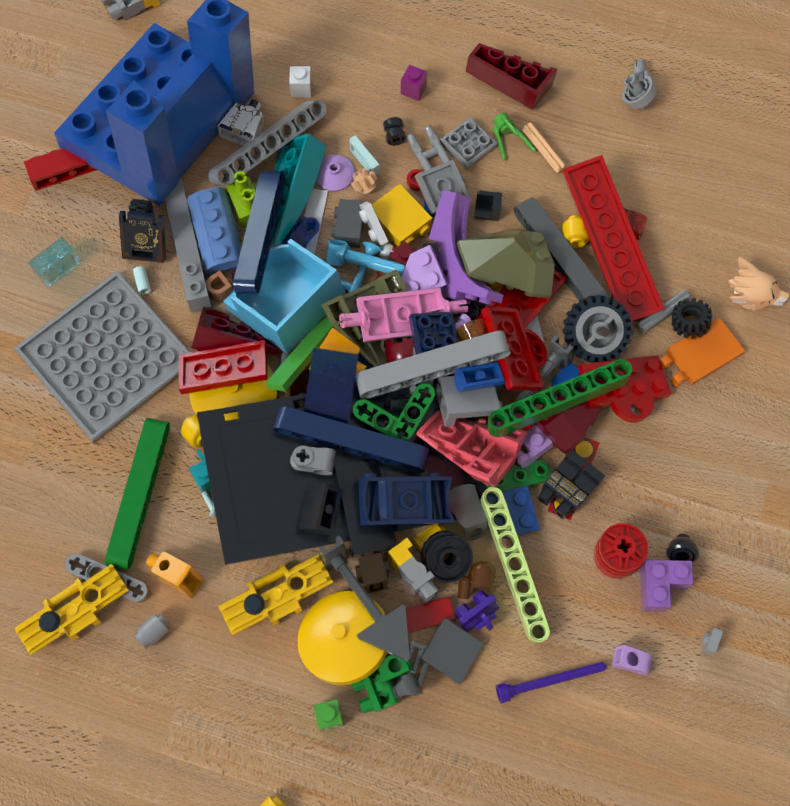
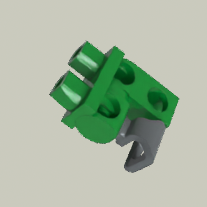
[352,655,423,713]

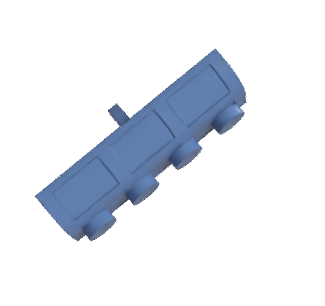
[187,187,242,275]

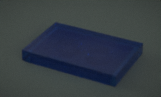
[304,347,358,422]

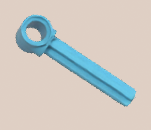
[326,239,405,277]

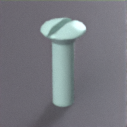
[202,491,216,517]

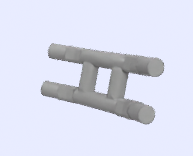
[406,125,465,183]

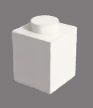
[289,66,312,98]

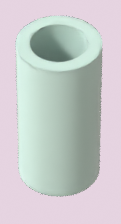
[133,266,151,295]

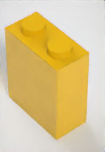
[372,184,432,246]

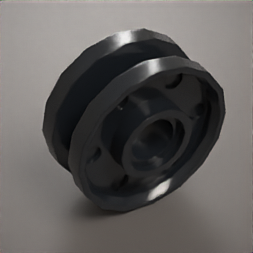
[421,530,473,583]

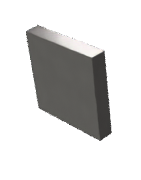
[419,618,484,685]

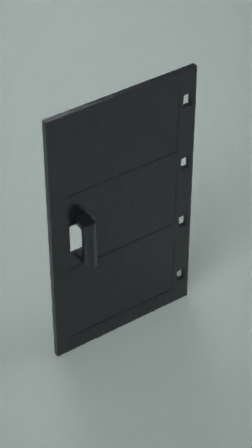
[197,383,492,565]

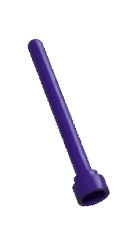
[495,662,606,704]

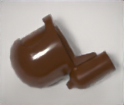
[457,561,496,599]

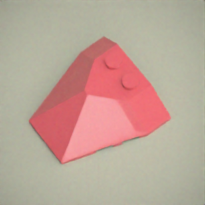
[417,410,527,488]

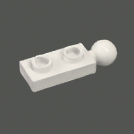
[359,201,394,260]

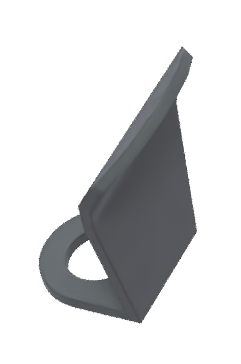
[449,484,487,541]

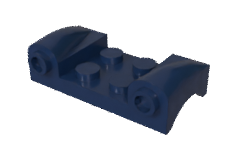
[358,473,454,526]

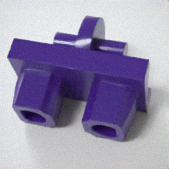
[455,590,499,633]

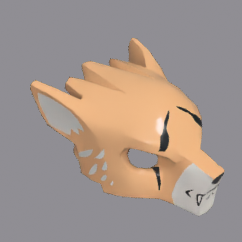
[729,257,789,311]

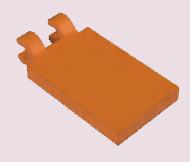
[660,317,745,388]

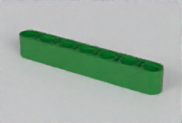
[487,359,632,437]
[105,418,170,570]

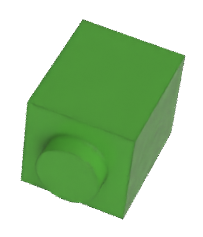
[314,700,343,732]

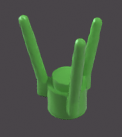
[492,113,537,160]

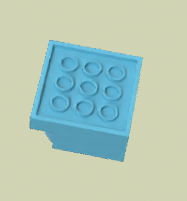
[223,239,346,354]

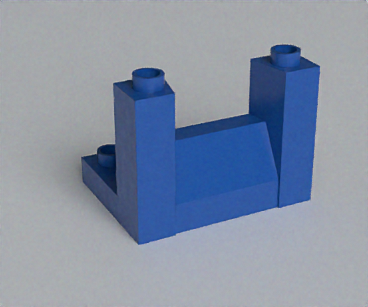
[54,0,254,206]

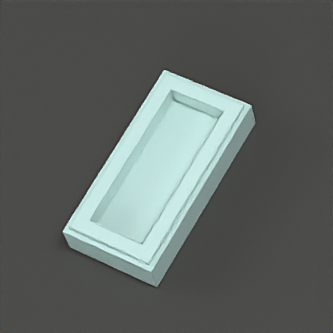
[349,135,379,176]

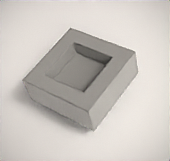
[700,627,723,656]

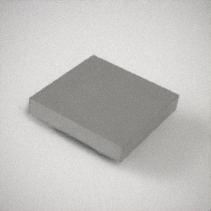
[440,117,498,170]

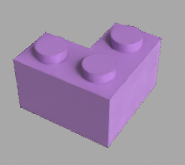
[640,560,693,612]

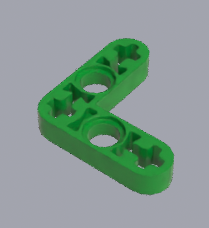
[353,382,435,441]

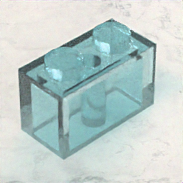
[28,237,81,288]

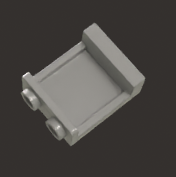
[435,376,503,427]

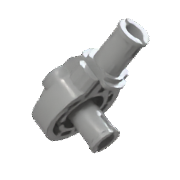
[622,59,657,110]

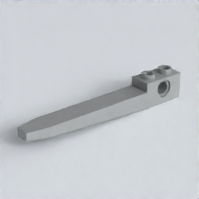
[165,177,212,313]

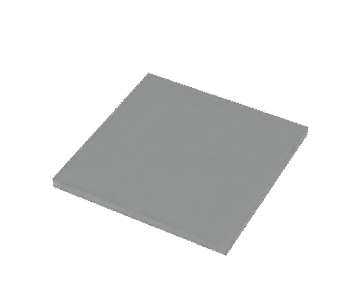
[14,271,191,443]

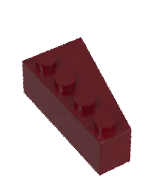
[465,43,557,110]

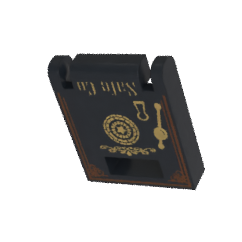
[119,211,166,263]

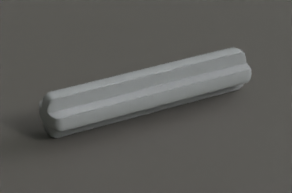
[637,290,691,333]

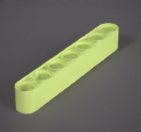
[481,487,550,643]

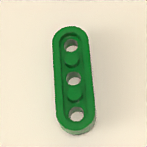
[486,460,551,492]

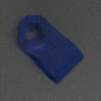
[281,216,320,248]

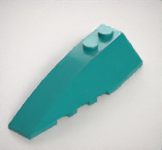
[270,133,326,248]

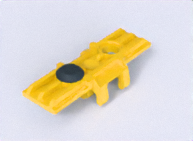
[218,554,333,636]
[14,564,129,656]

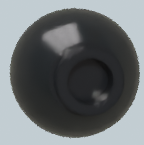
[666,534,699,562]

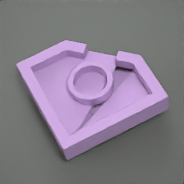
[401,245,448,292]

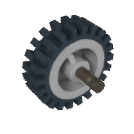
[562,295,633,363]

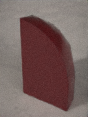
[385,338,414,363]

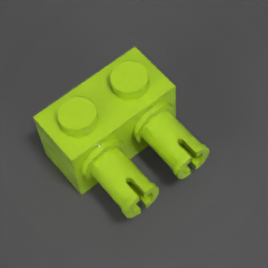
[226,171,257,228]

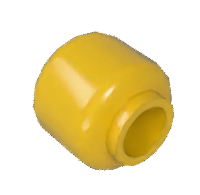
[562,215,589,248]
[181,415,203,448]

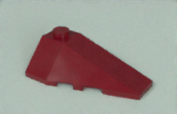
[191,307,282,354]
[534,388,606,455]

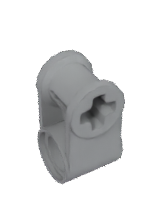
[290,446,336,475]

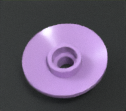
[316,154,355,192]

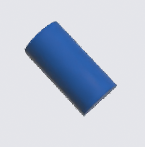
[454,362,505,392]

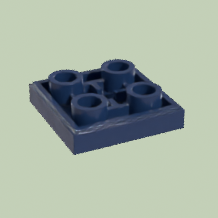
[409,312,458,355]

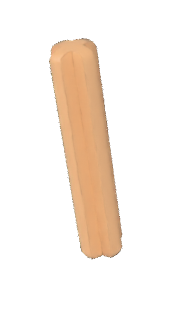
[523,122,566,173]

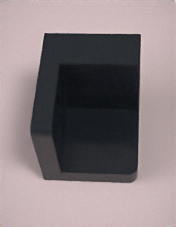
[474,191,502,221]

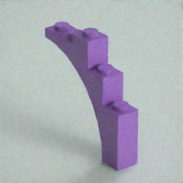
[429,190,504,305]

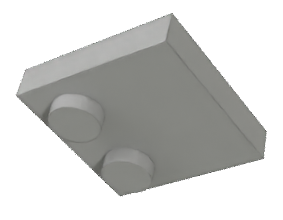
[415,160,470,214]

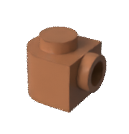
[206,271,233,301]

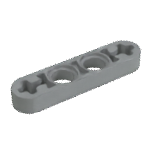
[65,554,149,603]

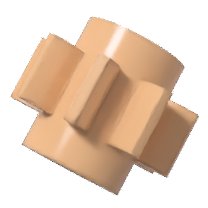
[351,168,378,194]

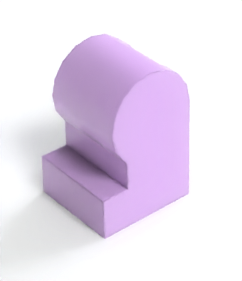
[612,645,652,675]

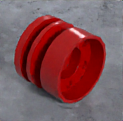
[594,523,648,579]

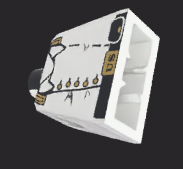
[218,99,264,150]

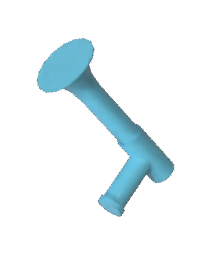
[341,242,383,293]

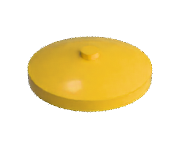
[189,364,278,421]
[297,591,387,685]

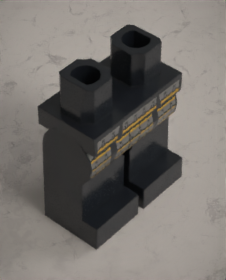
[538,450,605,519]

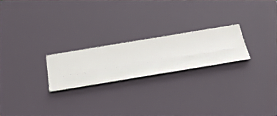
[298,189,328,255]

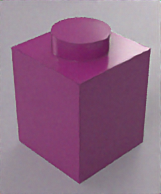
[401,65,428,101]

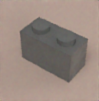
[331,199,365,248]

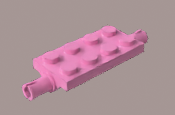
[339,288,468,342]

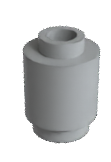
[134,613,169,649]

